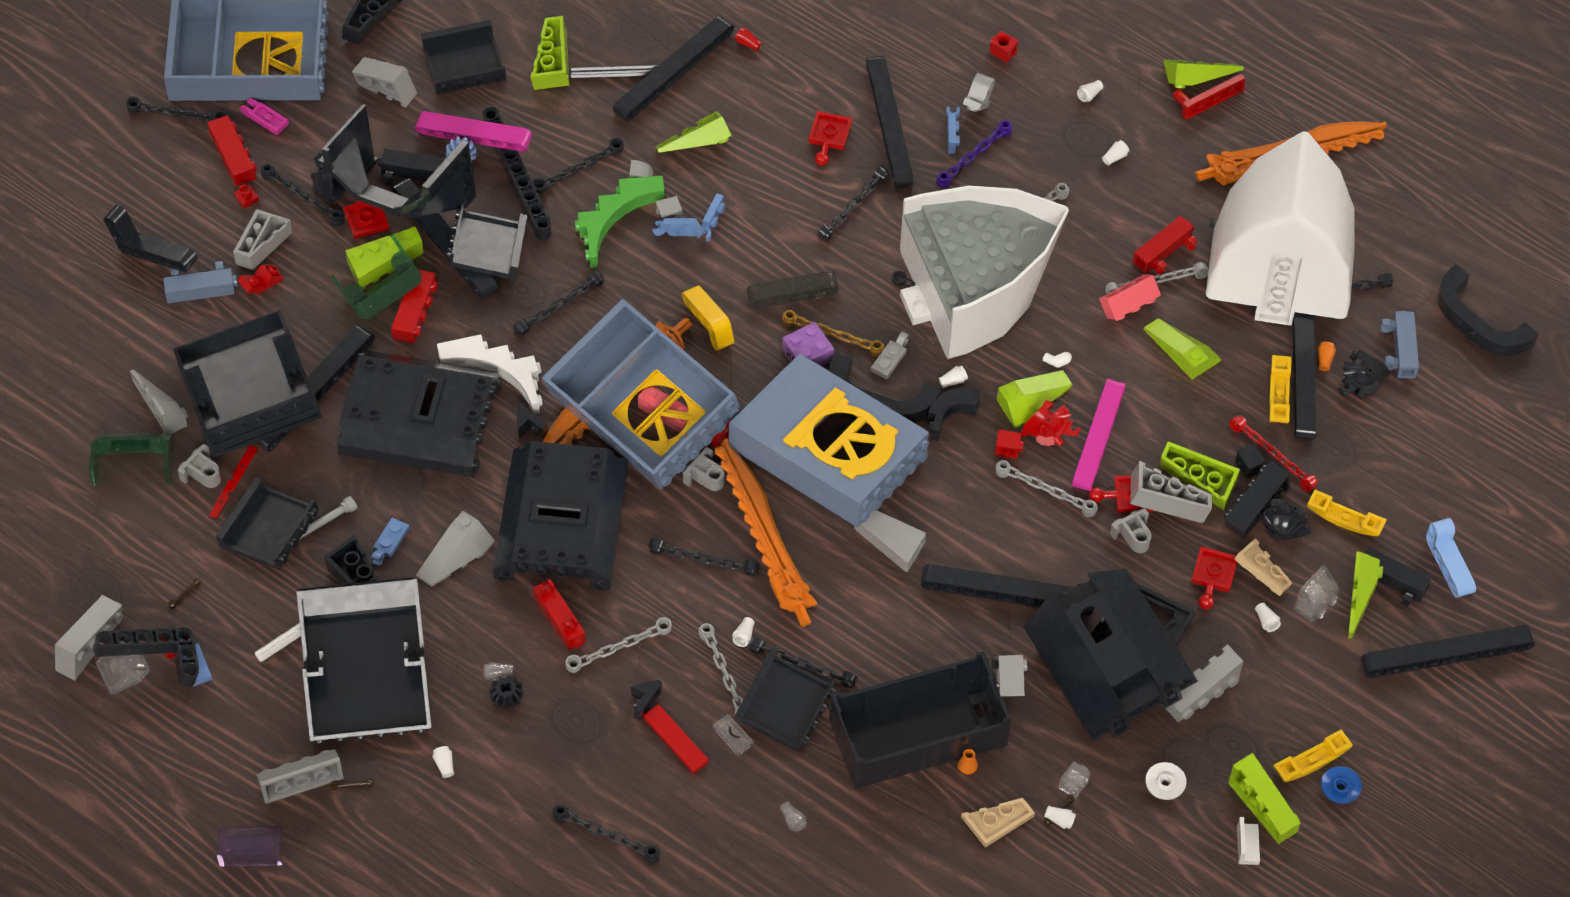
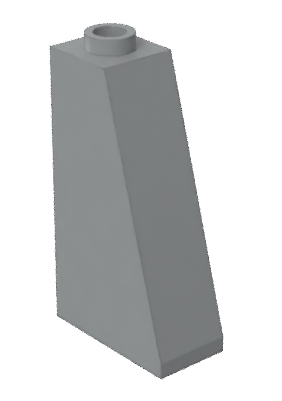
[854,510,926,572]

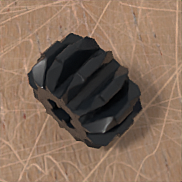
[489,675,523,710]

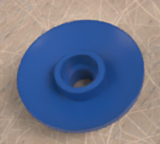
[1321,766,1362,804]

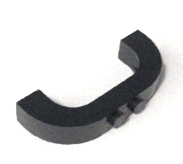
[1438,264,1539,356]
[830,352,941,423]

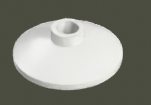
[1146,762,1186,800]

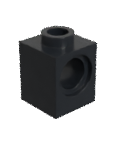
[1235,445,1266,479]

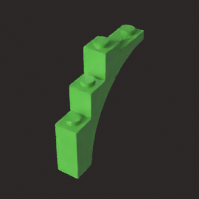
[575,176,665,268]

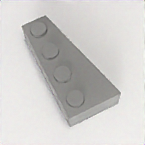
[1130,461,1212,523]
[55,595,123,680]
[1164,644,1243,722]
[991,655,1027,696]

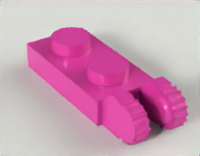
[240,98,289,135]

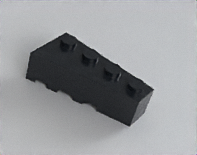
[342,0,402,45]
[1224,461,1290,538]
[324,535,379,584]

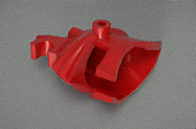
[1021,399,1082,447]

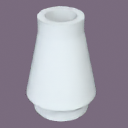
[1077,80,1103,102]
[1102,140,1129,166]
[938,366,968,388]
[1255,603,1281,632]
[732,617,755,647]
[432,746,454,778]
[1044,805,1076,829]

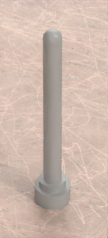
[300,496,358,539]

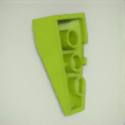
[1164,59,1244,88]
[1144,318,1221,380]
[997,370,1072,428]
[1348,552,1383,638]

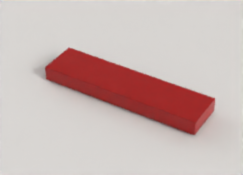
[643,704,709,774]

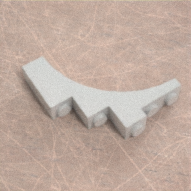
[437,335,543,415]

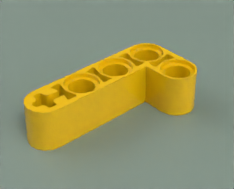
[681,285,734,351]

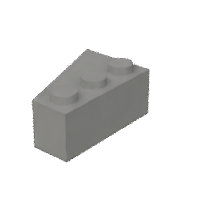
[352,57,417,108]
[233,209,293,270]

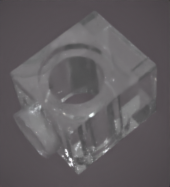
[1059,761,1091,798]

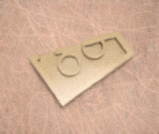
[1235,538,1292,596]
[961,798,1035,848]

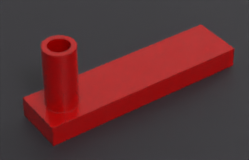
[1173,74,1245,120]

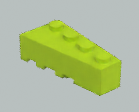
[530,16,570,90]
[345,227,423,291]
[1159,441,1240,511]
[1229,753,1300,844]

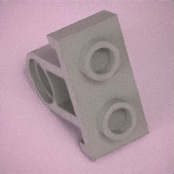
[963,73,995,112]
[178,444,221,488]
[682,447,724,491]
[1110,508,1151,553]

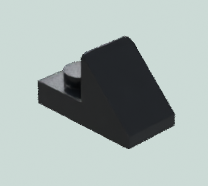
[517,403,548,439]
[631,680,662,721]

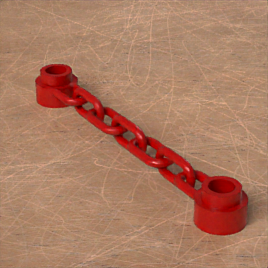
[1229,416,1318,492]

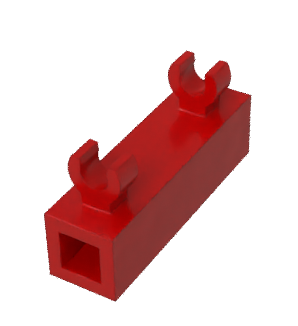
[1133,216,1198,275]
[533,579,586,651]

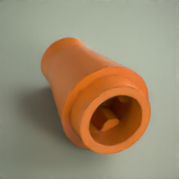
[1317,342,1336,371]
[958,749,978,775]

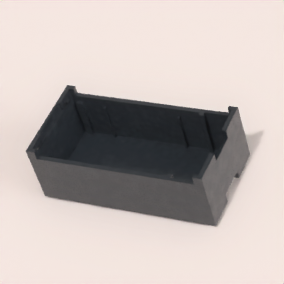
[829,651,1011,789]

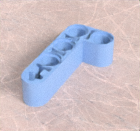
[1426,518,1476,598]

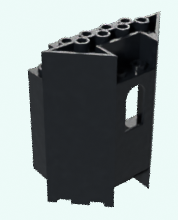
[1023,569,1198,741]

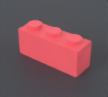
[1099,274,1161,321]
[638,386,688,433]

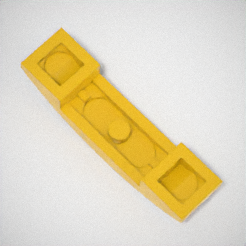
[1269,355,1291,423]
[1307,490,1387,536]
[1273,729,1353,782]

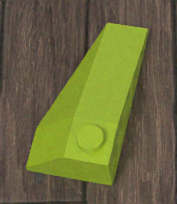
[655,111,732,153]

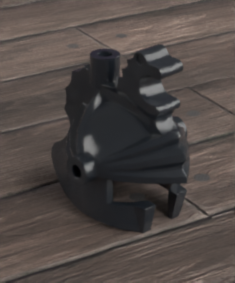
[311,153,346,205]
[1337,350,1390,399]
[1261,499,1312,540]

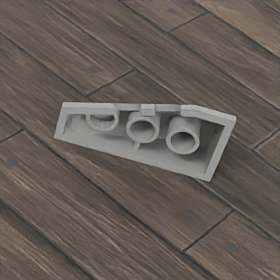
[130,369,188,436]
[416,511,495,587]

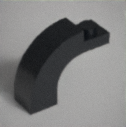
[928,388,981,441]

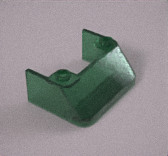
[330,234,422,319]
[89,432,174,486]

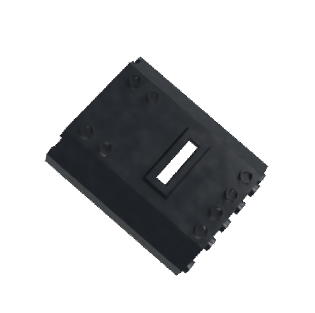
[337,350,502,477]
[493,441,629,591]

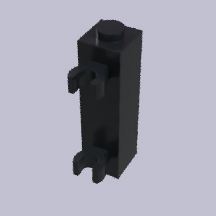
[378,149,446,184]
[1362,547,1432,607]

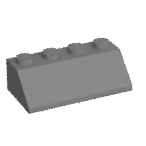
[256,749,344,804]

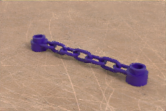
[936,120,1013,188]

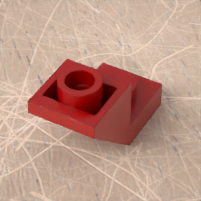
[237,265,284,294]

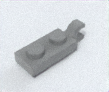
[871,331,909,380]

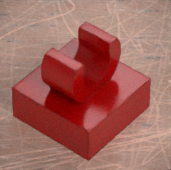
[234,184,259,209]

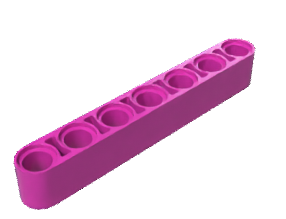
[414,111,533,152]
[1072,378,1126,491]

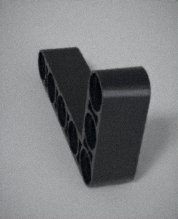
[103,205,198,273]
[93,627,199,687]

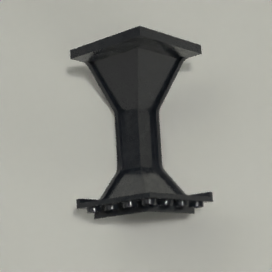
[318,104,476,218]

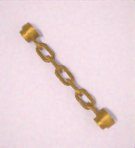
[782,310,884,357]

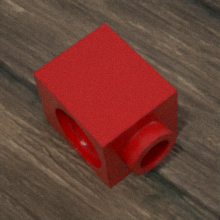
[989,31,1019,63]
[995,429,1024,459]

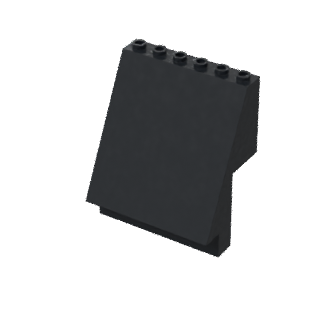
[173,310,322,458]
[296,577,432,743]

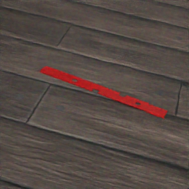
[209,445,258,519]

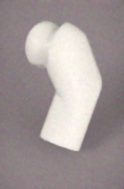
[1043,352,1072,368]

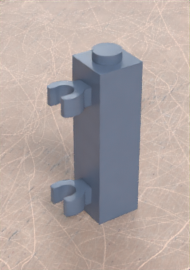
[164,261,238,303]
[1380,311,1419,378]

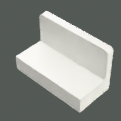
[1237,817,1260,865]

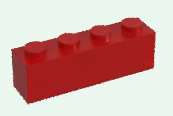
[207,115,257,186]
[391,269,438,344]

